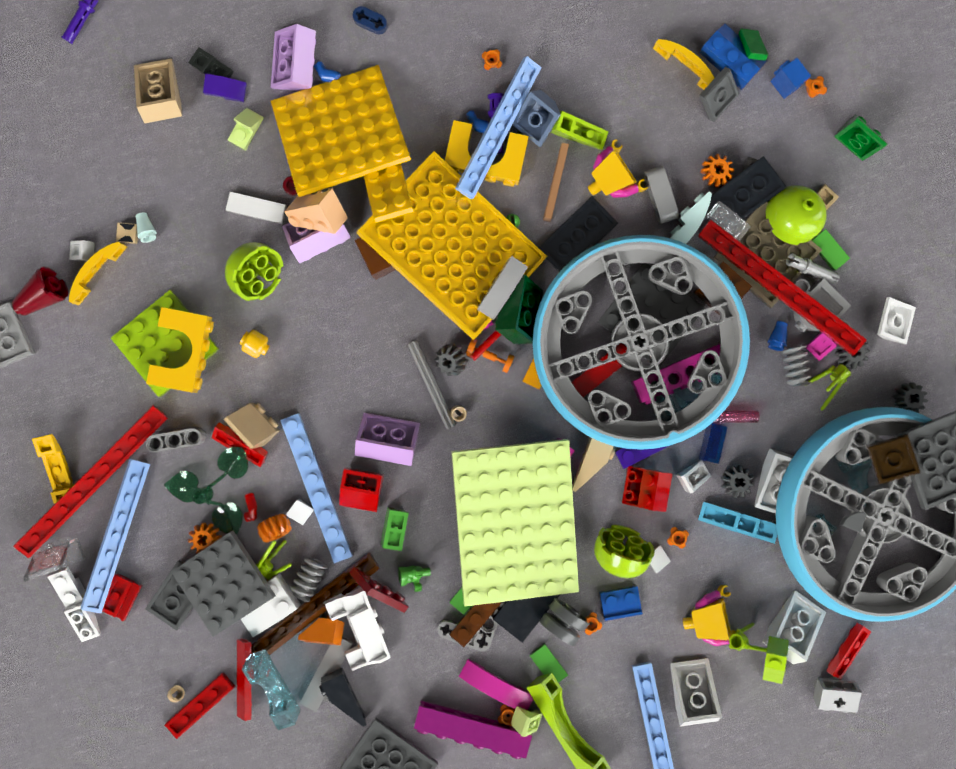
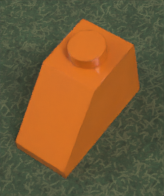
[298,615,345,646]

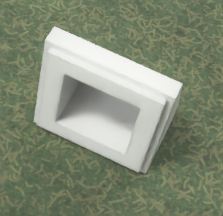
[69,240,95,261]
[286,498,314,525]
[650,545,671,573]

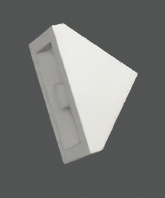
[676,460,711,493]

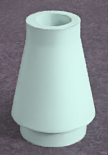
[135,212,157,243]

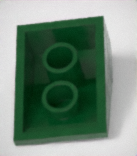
[495,275,543,344]

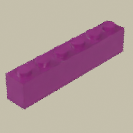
[414,701,532,759]

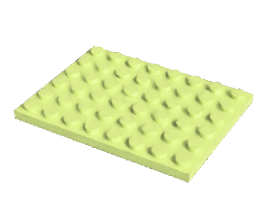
[451,439,579,606]

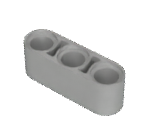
[643,166,679,224]
[146,428,206,452]

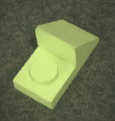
[228,108,264,151]
[511,706,543,737]

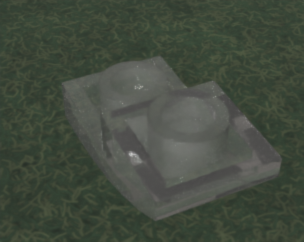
[706,201,751,241]

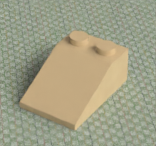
[134,58,182,123]
[224,403,280,449]

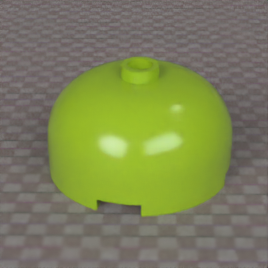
[765,185,827,245]
[225,242,283,301]
[594,525,655,578]

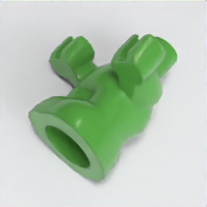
[398,565,431,592]

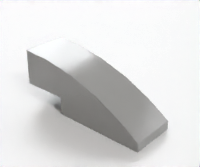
[477,256,528,320]

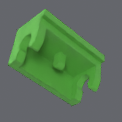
[380,507,409,551]

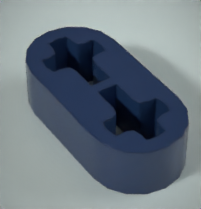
[352,6,388,35]

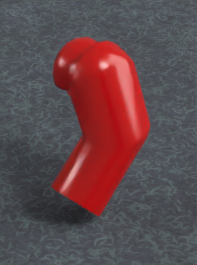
[244,493,257,522]

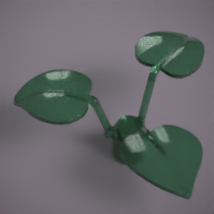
[164,447,248,535]

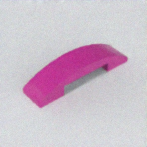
[459,659,533,710]

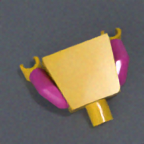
[588,139,648,198]
[683,585,736,646]

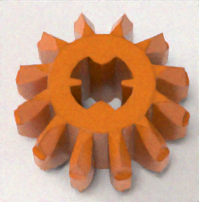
[700,154,734,187]
[257,514,292,543]
[187,522,222,554]

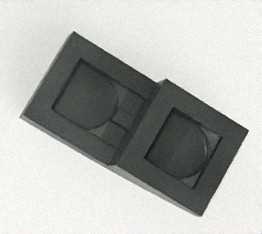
[188,47,234,78]

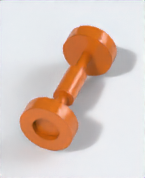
[466,339,515,373]

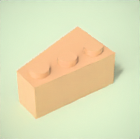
[284,188,348,234]

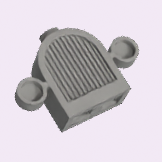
[793,279,851,332]

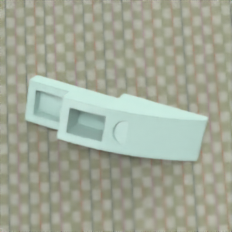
[670,192,712,244]

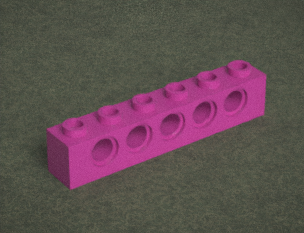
[631,344,720,405]

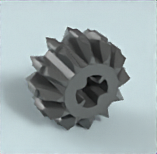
[834,342,870,369]
[434,343,469,376]
[892,382,928,413]
[721,465,754,498]

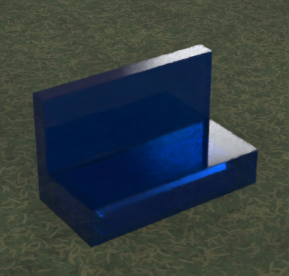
[699,423,727,464]

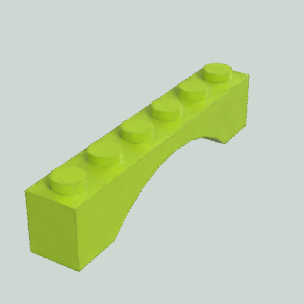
[527,673,611,769]

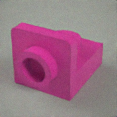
[806,331,837,361]

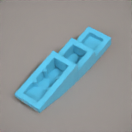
[698,502,777,544]

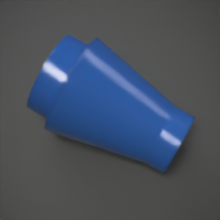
[767,321,788,351]

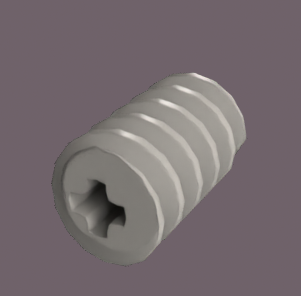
[782,346,812,386]
[289,558,328,602]

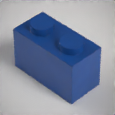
[770,58,811,99]

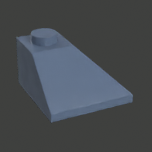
[512,90,561,147]

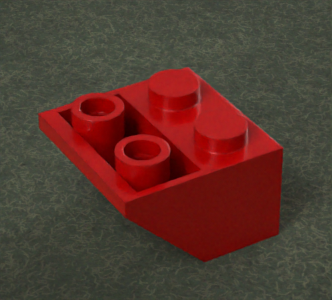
[622,466,672,512]
[339,467,384,512]

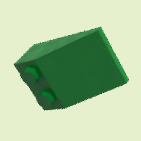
[834,114,887,161]

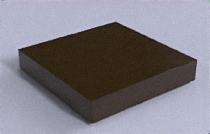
[866,434,921,484]

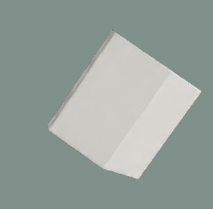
[877,297,916,344]

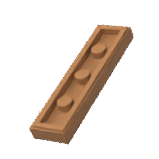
[543,143,569,222]

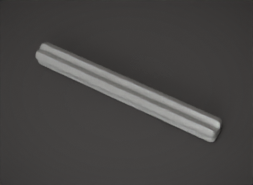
[408,341,455,429]

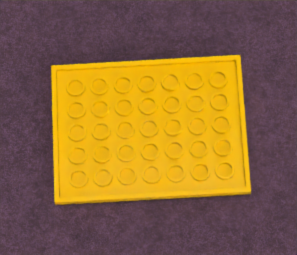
[357,151,547,340]

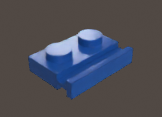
[599,585,643,621]

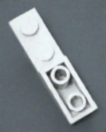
[47,566,101,642]

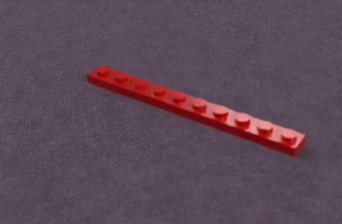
[698,220,867,356]
[13,405,168,558]

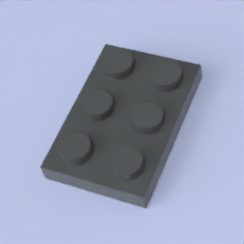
[145,560,193,631]

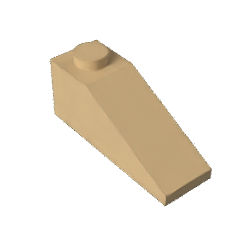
[572,437,615,492]

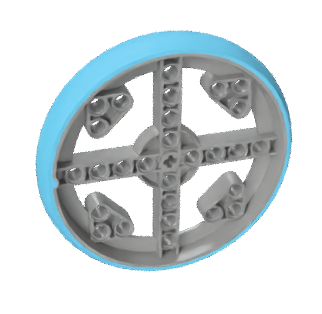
[533,235,750,449]
[776,407,956,622]

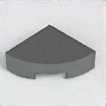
[839,511,867,532]

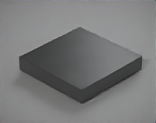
[699,67,739,122]

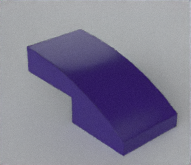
[203,74,247,102]

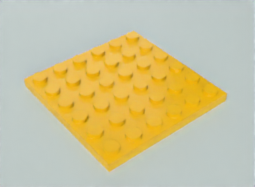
[271,65,411,197]

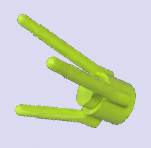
[808,364,851,411]
[256,540,292,580]
[729,622,767,652]

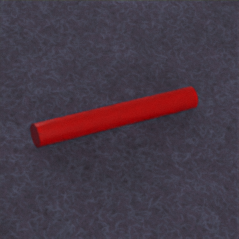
[470,330,501,361]

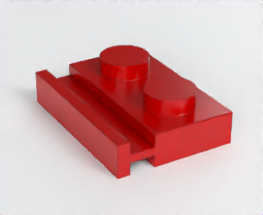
[102,573,142,621]

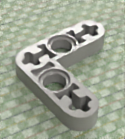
[437,602,503,651]

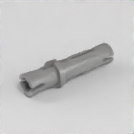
[786,253,840,284]

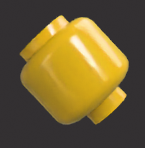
[240,330,270,358]

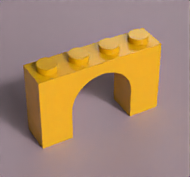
[445,120,529,187]
[146,307,214,393]

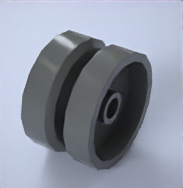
[539,598,590,646]

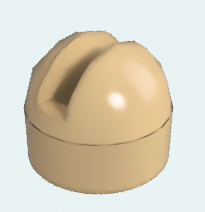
[451,405,467,422]
[167,685,185,702]

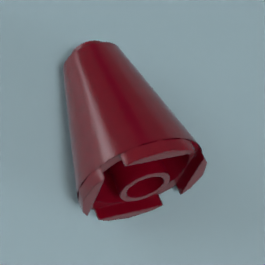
[12,266,69,316]

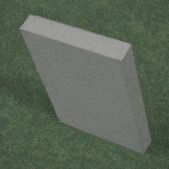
[0,301,35,368]

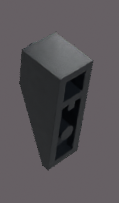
[319,668,367,727]

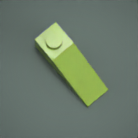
[551,111,608,150]
[762,636,789,684]

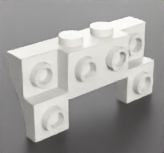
[324,587,391,671]

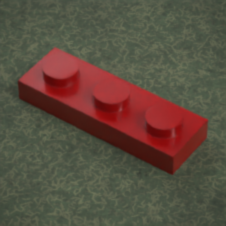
[212,422,268,467]
[826,622,871,680]

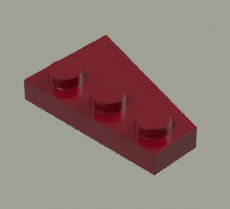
[349,567,409,613]

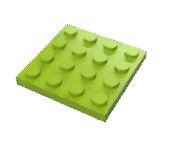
[111,290,219,397]

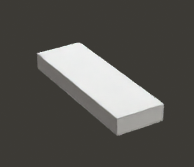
[226,192,287,224]

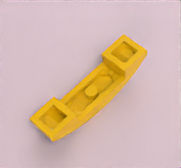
[653,39,714,90]
[69,242,127,305]
[32,434,73,504]

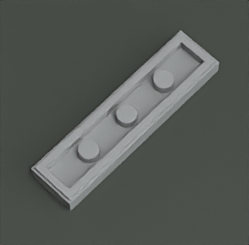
[300,637,353,712]

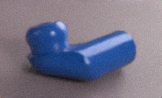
[314,61,341,82]
[466,110,489,133]

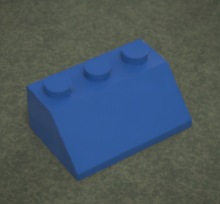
[699,24,767,90]

